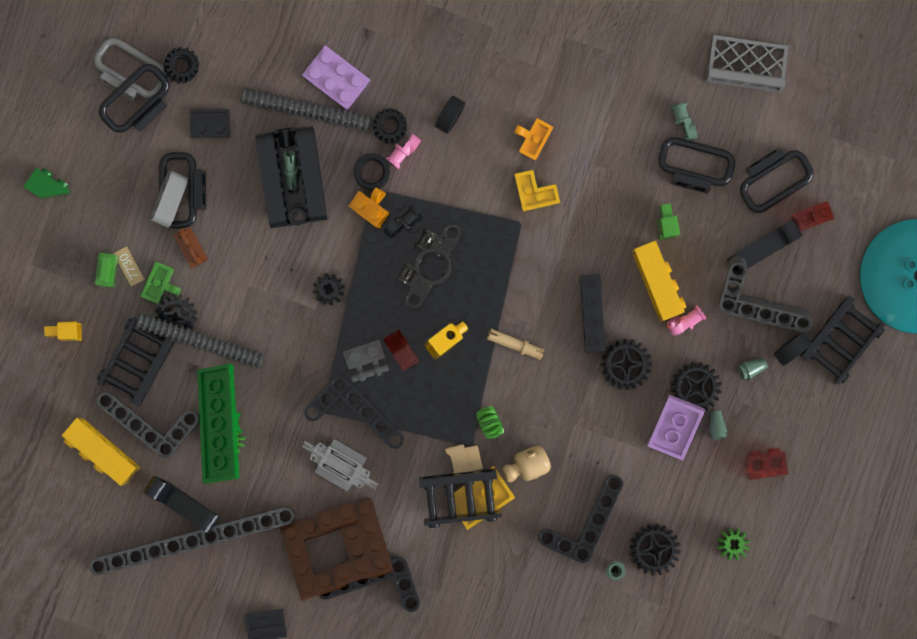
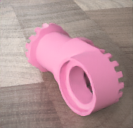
[385,134,422,169]
[666,305,707,336]

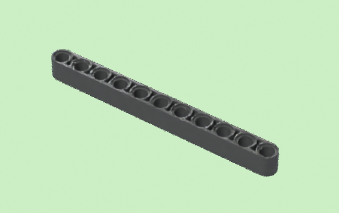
[89,507,295,575]

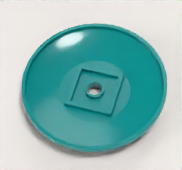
[859,219,917,334]

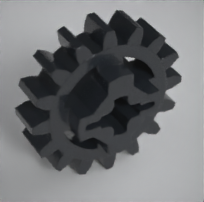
[155,294,197,329]

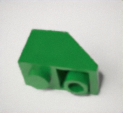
[23,168,71,199]

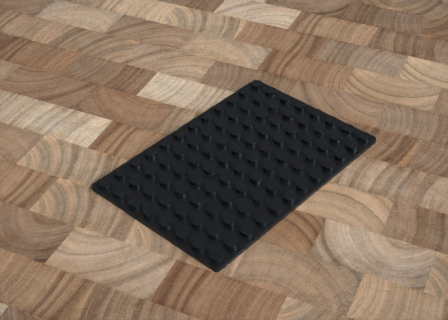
[324,191,521,446]

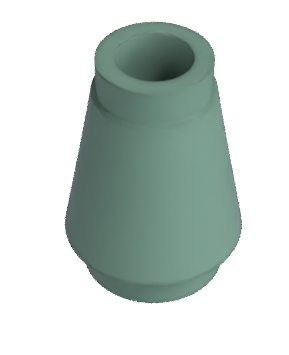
[737,358,768,380]
[709,411,728,440]
[606,561,625,581]

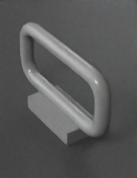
[94,38,169,102]

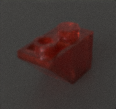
[792,201,834,231]

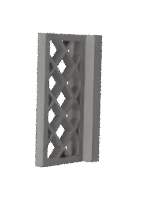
[706,35,789,93]

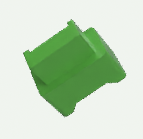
[657,203,680,240]
[95,253,119,288]

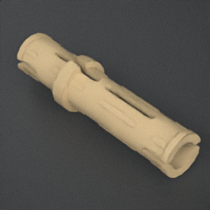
[487,328,544,360]

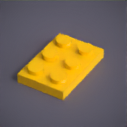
[446,466,515,530]

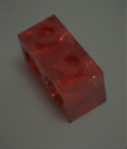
[745,448,788,480]

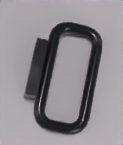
[99,64,170,133]
[658,137,735,194]
[740,148,813,213]
[159,152,206,229]

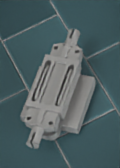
[301,439,379,491]

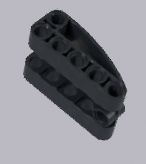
[255,126,327,229]

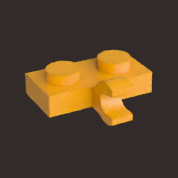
[513,118,554,161]
[348,187,390,228]

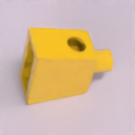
[424,320,468,360]

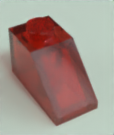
[383,330,420,372]

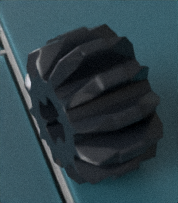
[313,273,345,306]

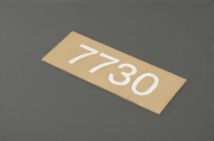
[113,246,145,287]

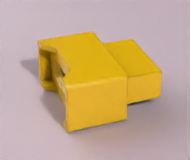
[44,321,82,341]

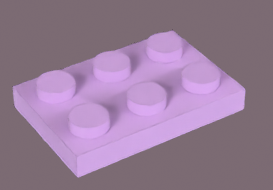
[302,45,371,111]
[648,395,705,461]

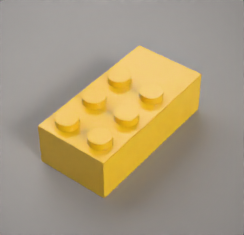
[631,241,686,322]
[62,418,141,486]

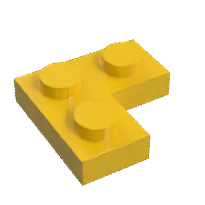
[514,170,560,212]

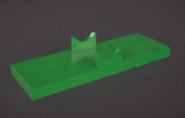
[197,364,242,484]

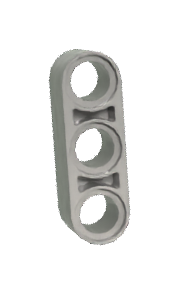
[150,170,188,228]

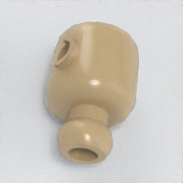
[502,445,551,482]

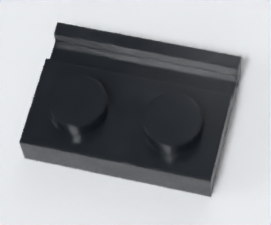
[190,109,230,138]
[245,609,287,639]

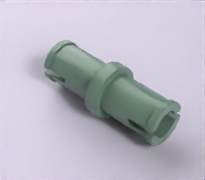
[283,151,298,190]

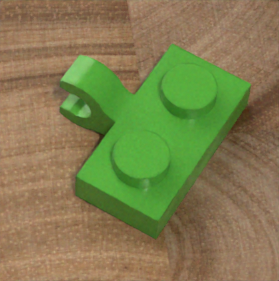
[141,262,181,304]

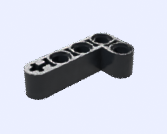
[727,220,803,270]
[143,475,220,534]

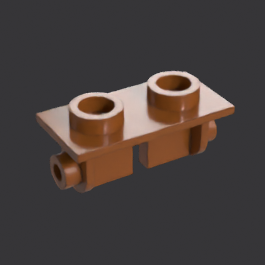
[173,227,208,269]

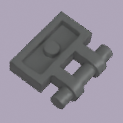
[343,340,390,383]

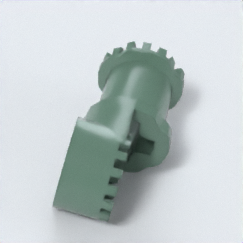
[670,102,697,140]

